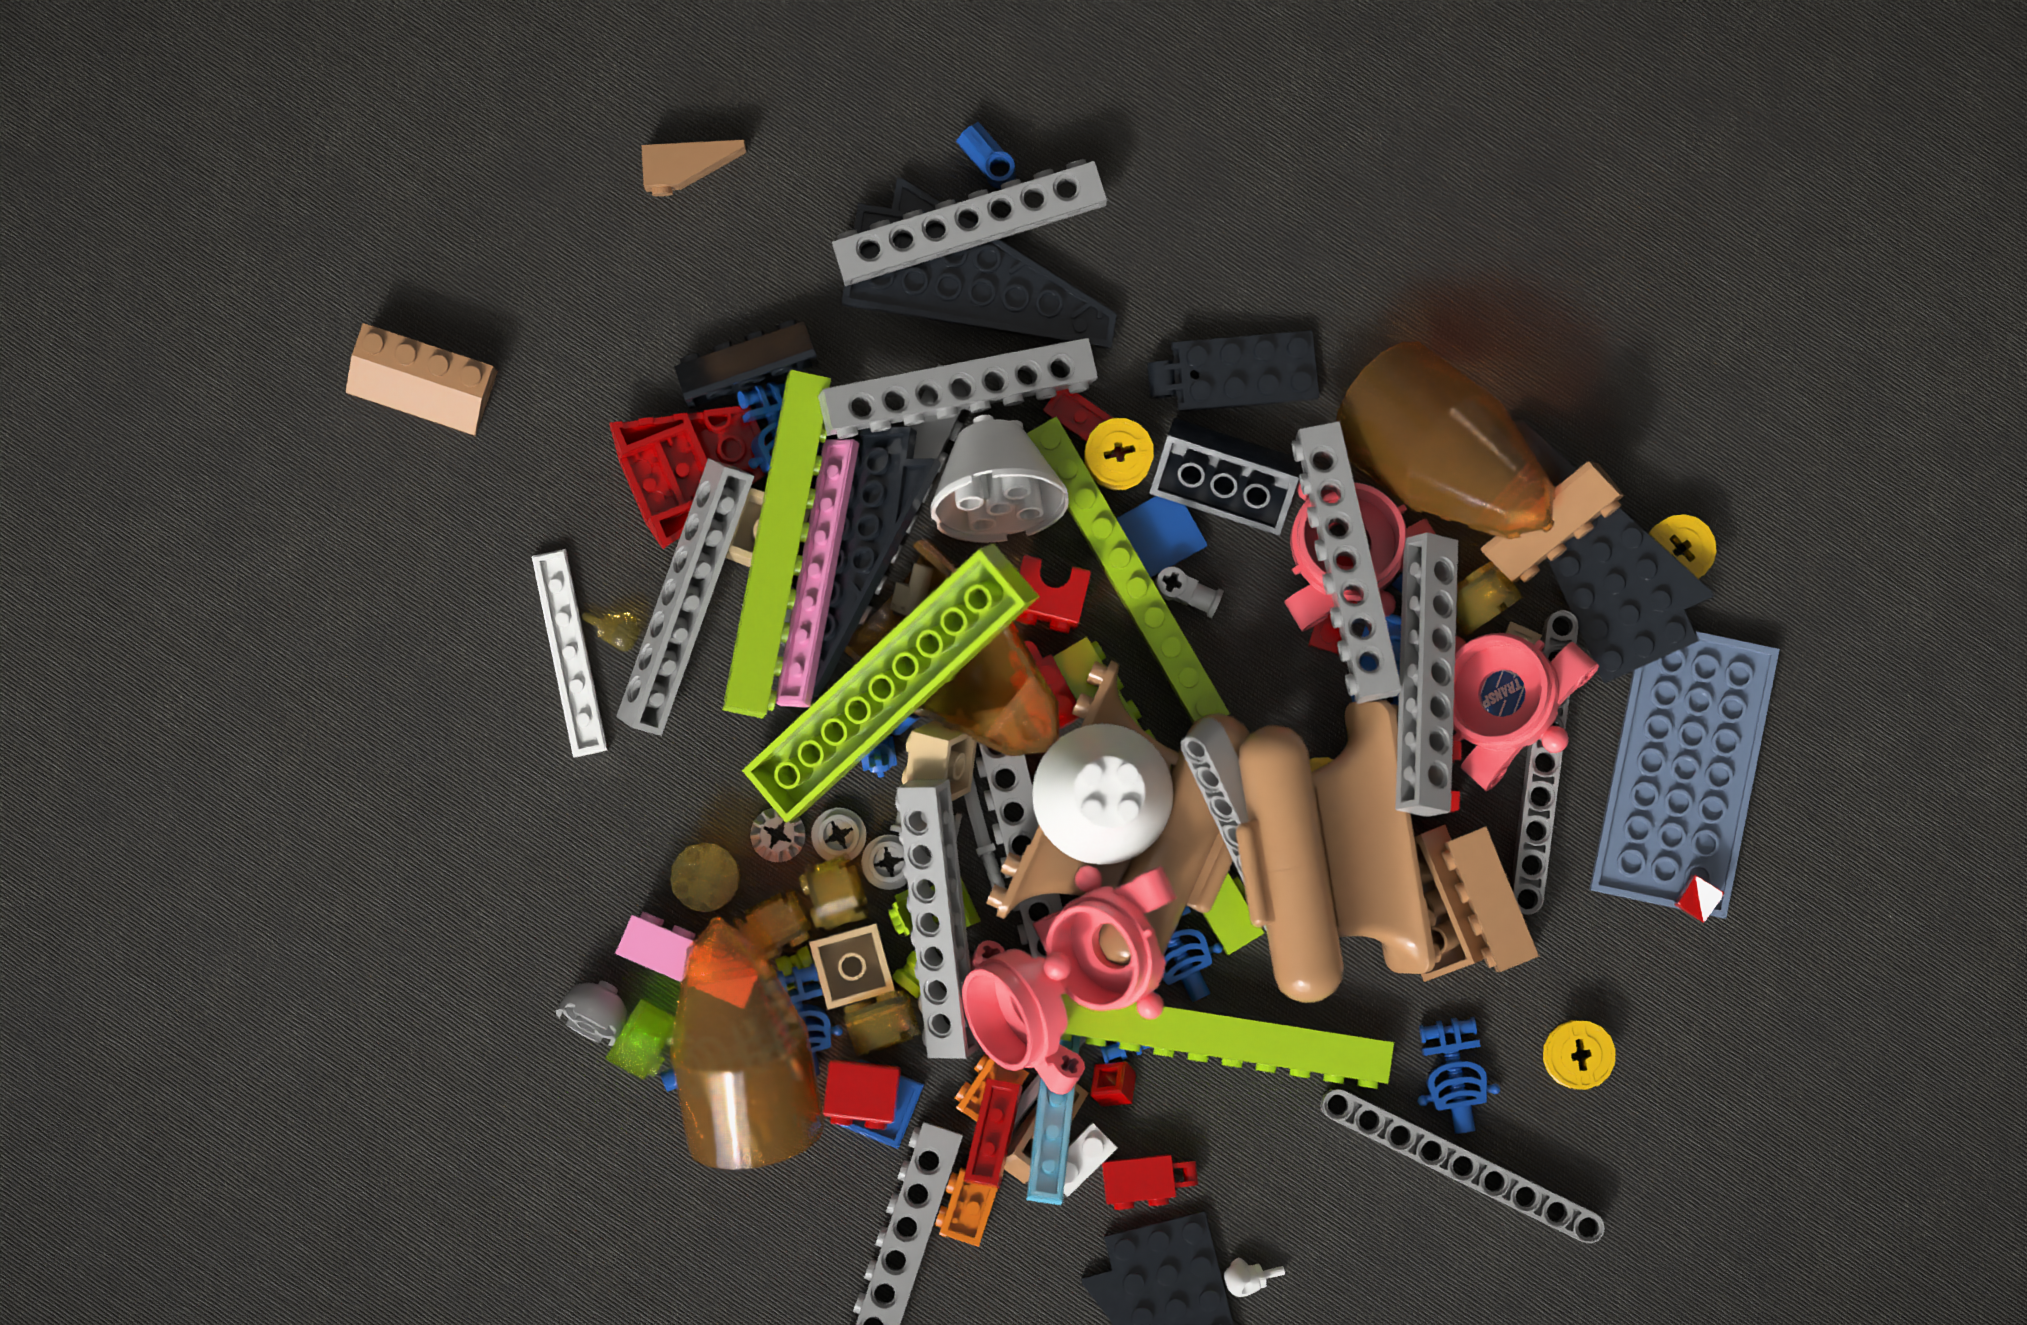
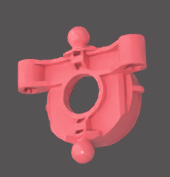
[1284,480,1436,632]
[1453,633,1599,791]
[1032,865,1177,1019]
[962,940,1085,1095]

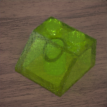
[605,998,683,1080]

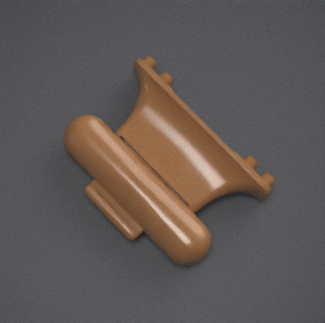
[986,660,1251,966]
[1236,700,1441,1003]

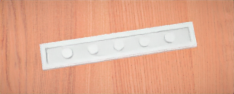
[532,549,608,758]

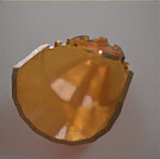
[1336,341,1555,540]
[844,539,1059,757]
[670,918,825,1170]

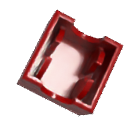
[1016,555,1091,634]
[823,1059,901,1130]

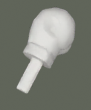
[1224,1258,1285,1297]

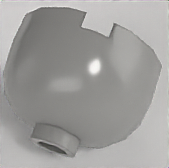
[556,981,627,1046]

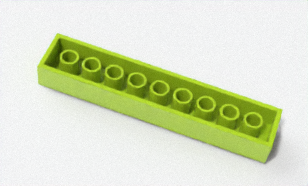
[742,543,1039,823]

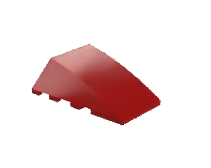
[609,405,772,549]

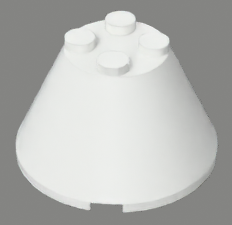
[930,415,1069,543]
[1032,724,1173,864]

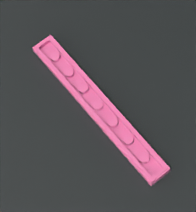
[775,439,859,707]

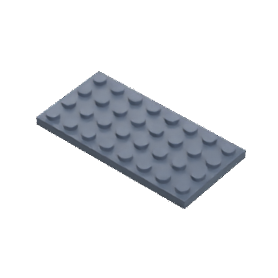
[1589,632,1780,919]

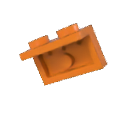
[955,1052,1029,1122]
[935,1167,998,1247]

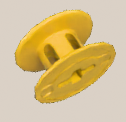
[1084,418,1154,490]
[1649,514,1717,578]
[1543,1020,1616,1089]

